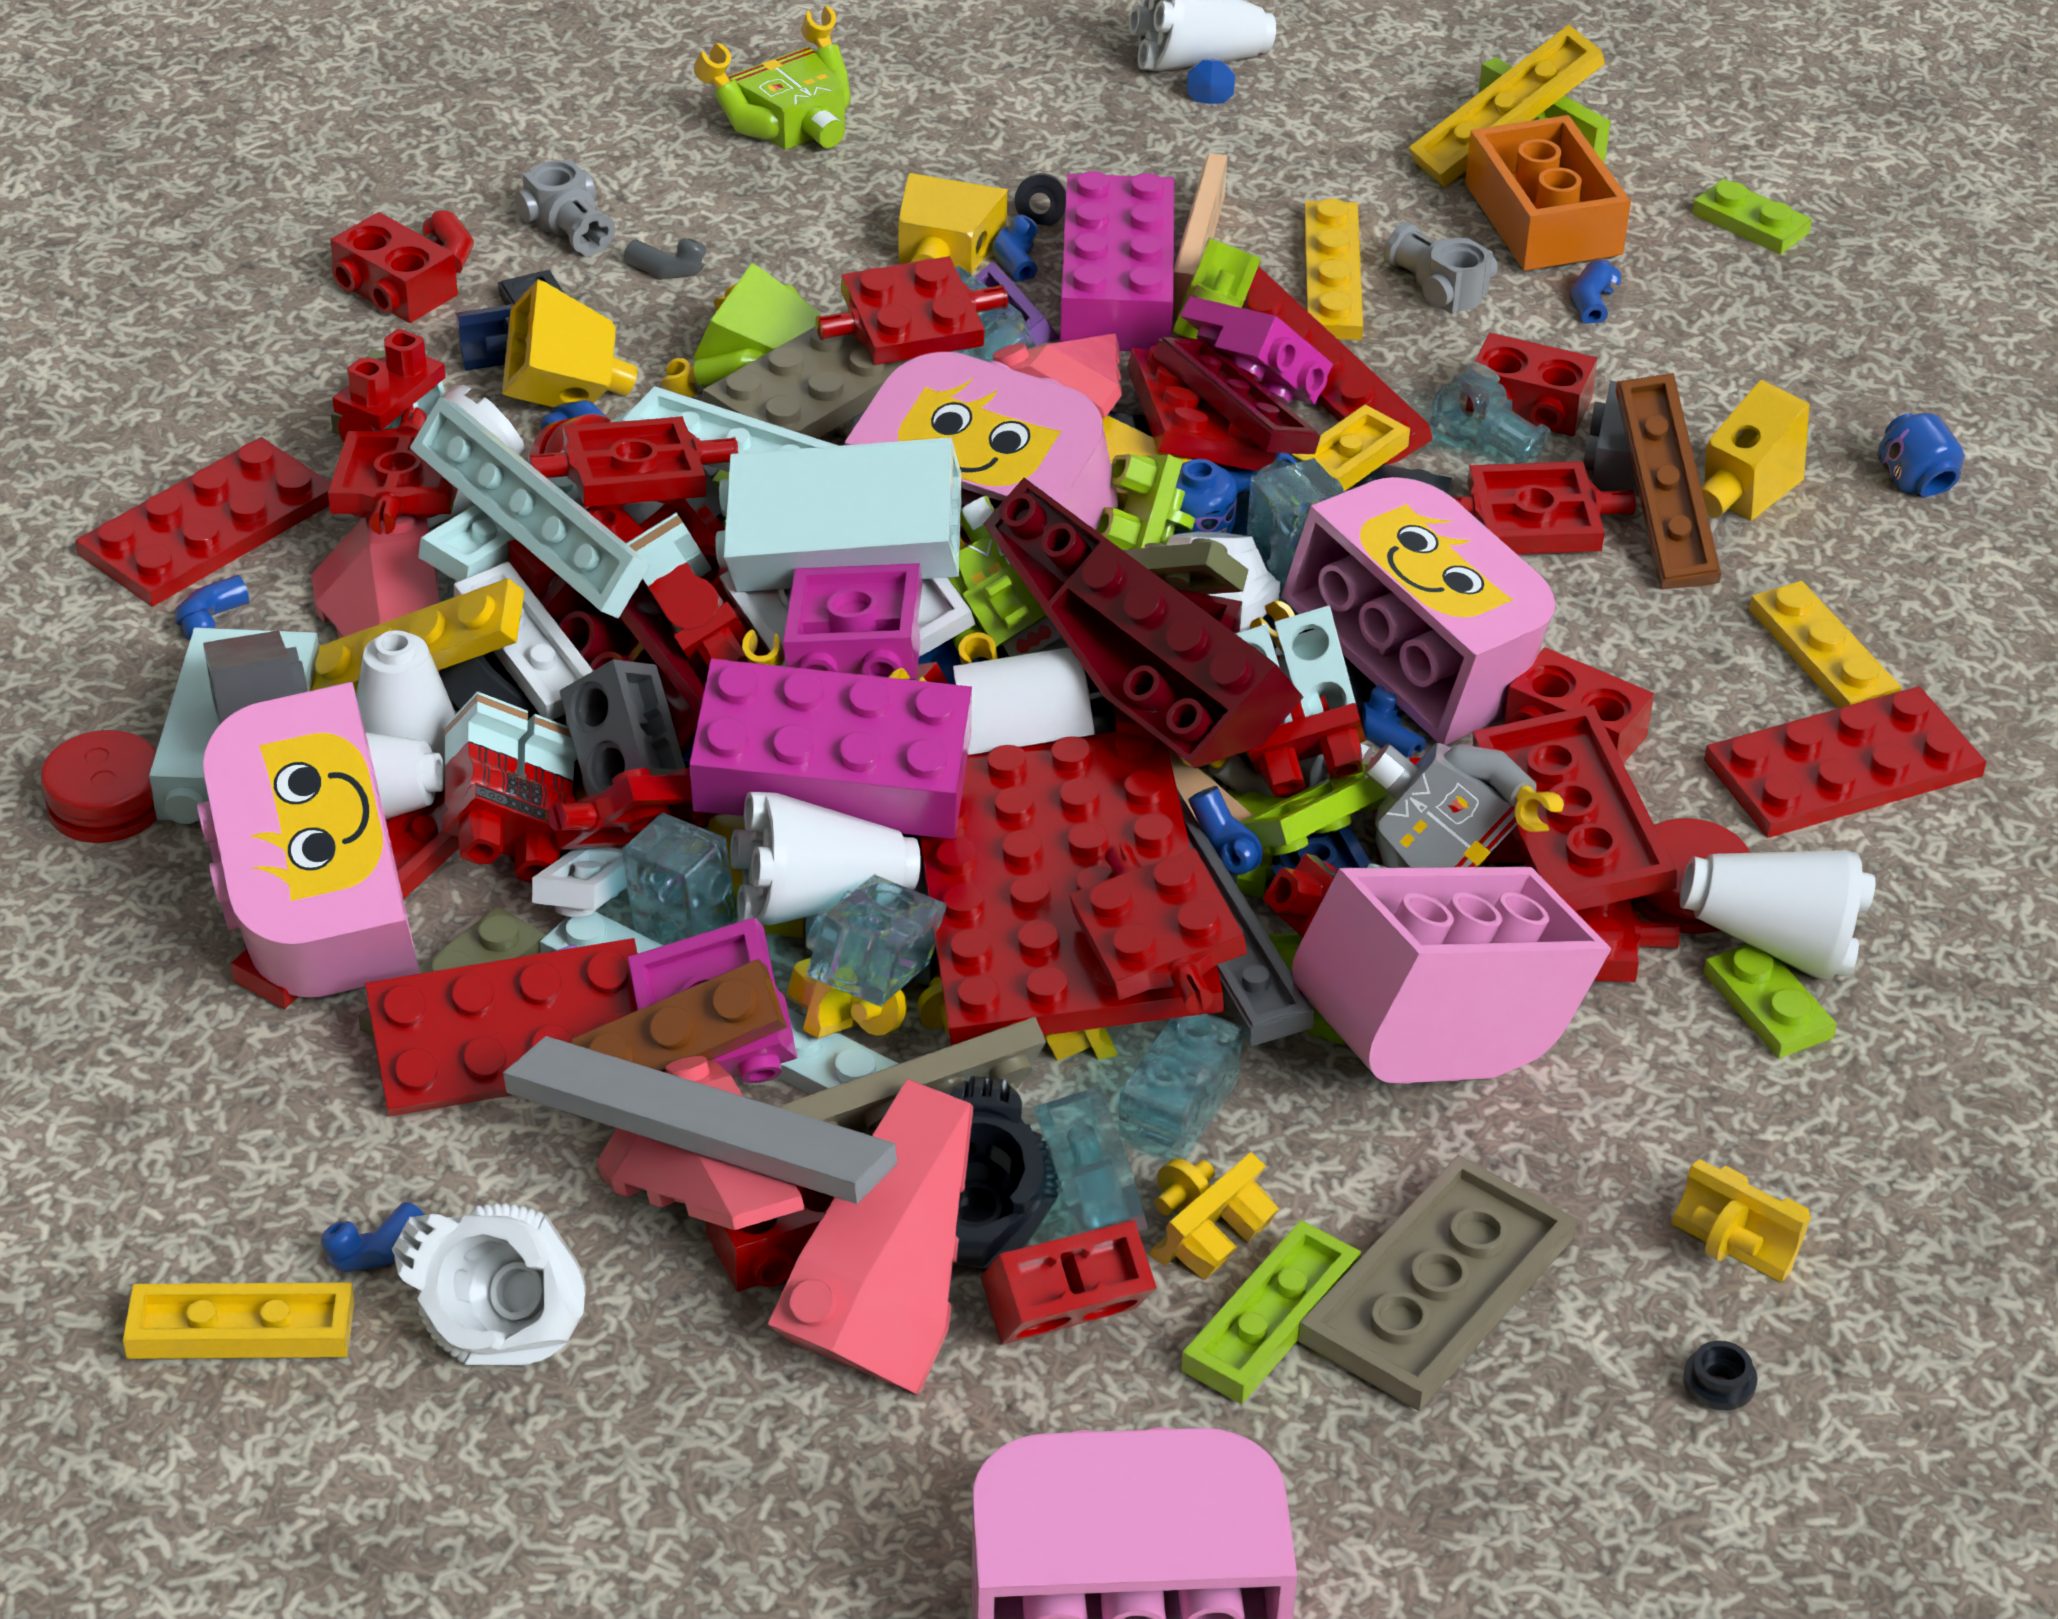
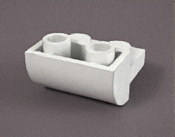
[953,647,1095,755]

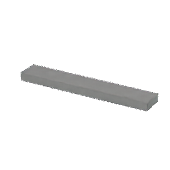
[503,1036,897,1204]

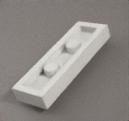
[454,562,593,720]

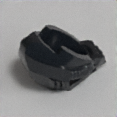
[950,1076,1059,1269]

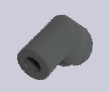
[623,238,707,279]

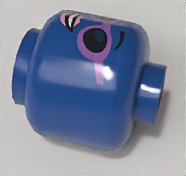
[1877,413,1965,498]
[1173,459,1237,535]

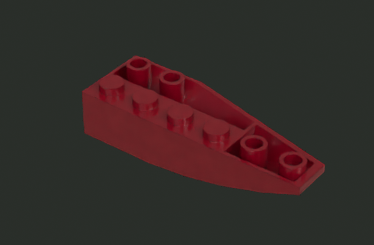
[983,477,1304,769]

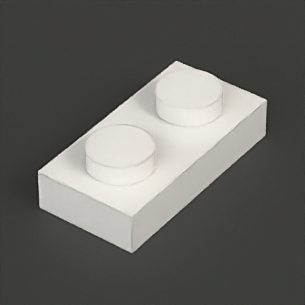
[532,848,642,917]

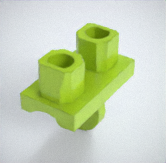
[1172,237,1261,339]
[1096,454,1195,550]

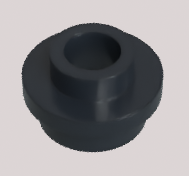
[1015,173,1066,226]
[1683,1341,1758,1410]

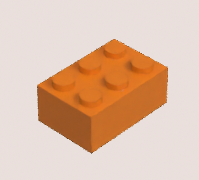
[1465,115,1631,271]

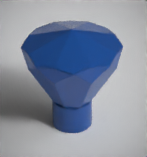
[1187,58,1235,104]

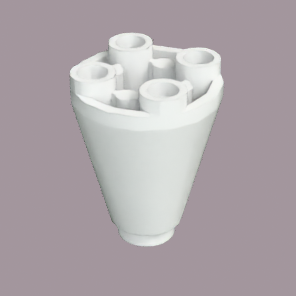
[1129,0,1276,72]
[730,792,920,925]
[1680,850,1875,980]

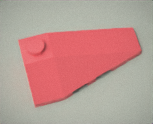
[992,333,1122,418]
[311,514,440,673]
[596,1056,804,1230]
[768,1079,973,1395]

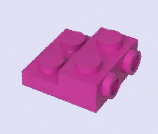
[1181,296,1333,405]
[783,563,922,679]
[628,917,798,1083]

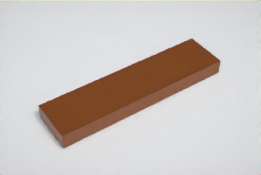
[1615,373,1721,589]

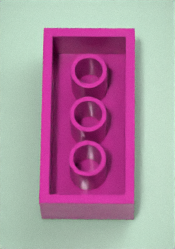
[1060,171,1174,351]
[690,659,972,839]

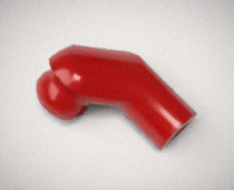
[422,210,474,274]

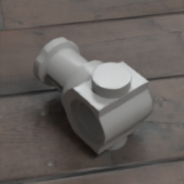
[515,159,615,257]
[1383,221,1498,314]

